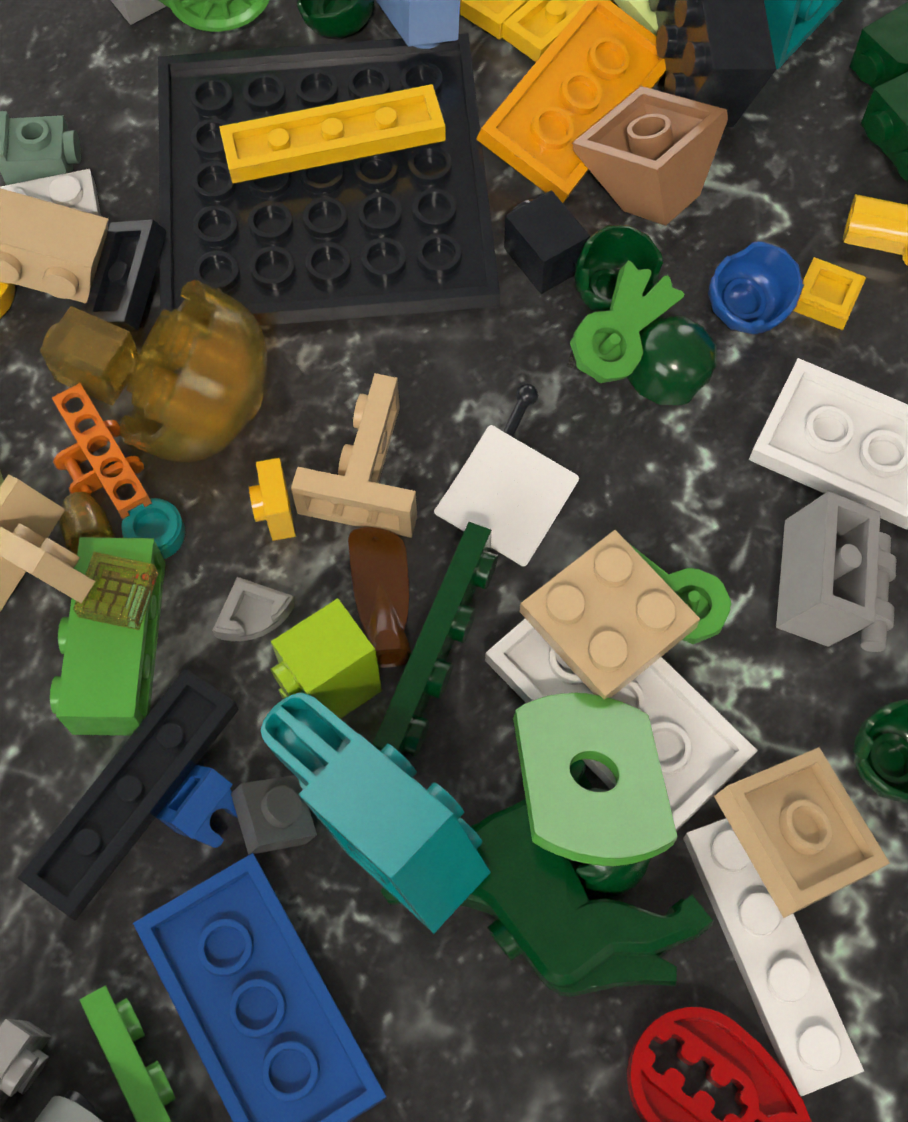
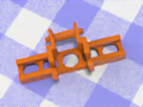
[52,383,152,519]

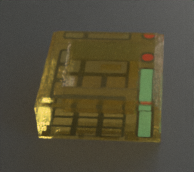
[73,552,158,630]

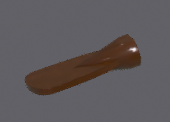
[348,527,411,668]

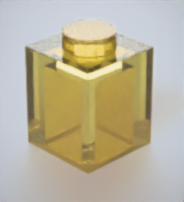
[39,306,142,406]

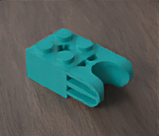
[261,693,491,934]

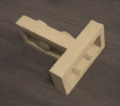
[291,373,417,538]
[0,474,95,611]

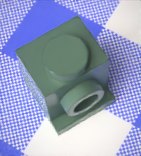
[0,111,81,185]

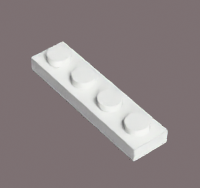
[683,818,864,1097]

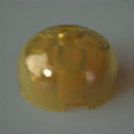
[120,280,268,463]

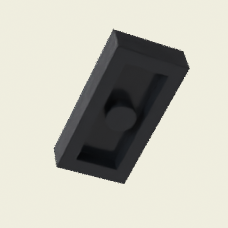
[81,219,167,333]

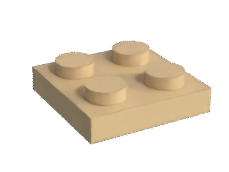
[520,530,700,700]
[714,747,890,918]

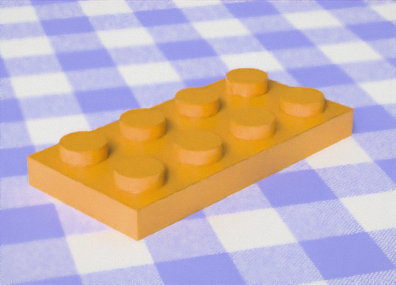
[476,0,666,203]

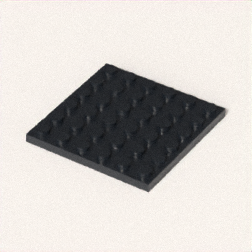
[158,33,500,333]

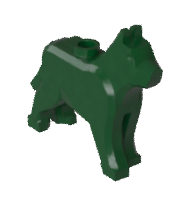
[380,760,713,997]

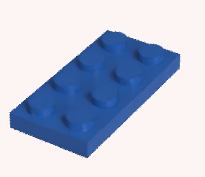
[133,853,387,1122]

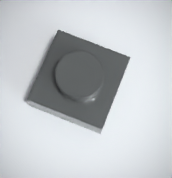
[231,775,317,855]

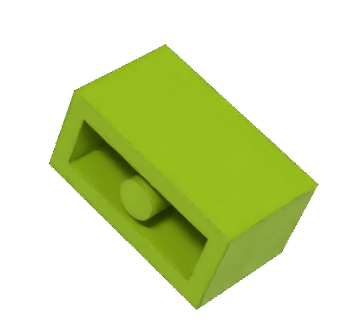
[270,598,382,719]

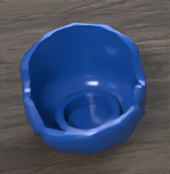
[708,242,804,335]

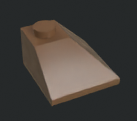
[572,86,728,226]

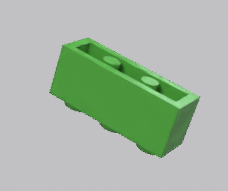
[50,537,166,736]

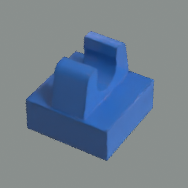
[156,765,238,848]

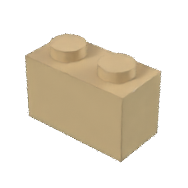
[0,188,109,303]

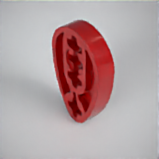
[627,1007,812,1122]

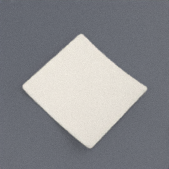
[434,425,579,566]

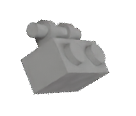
[776,491,897,652]

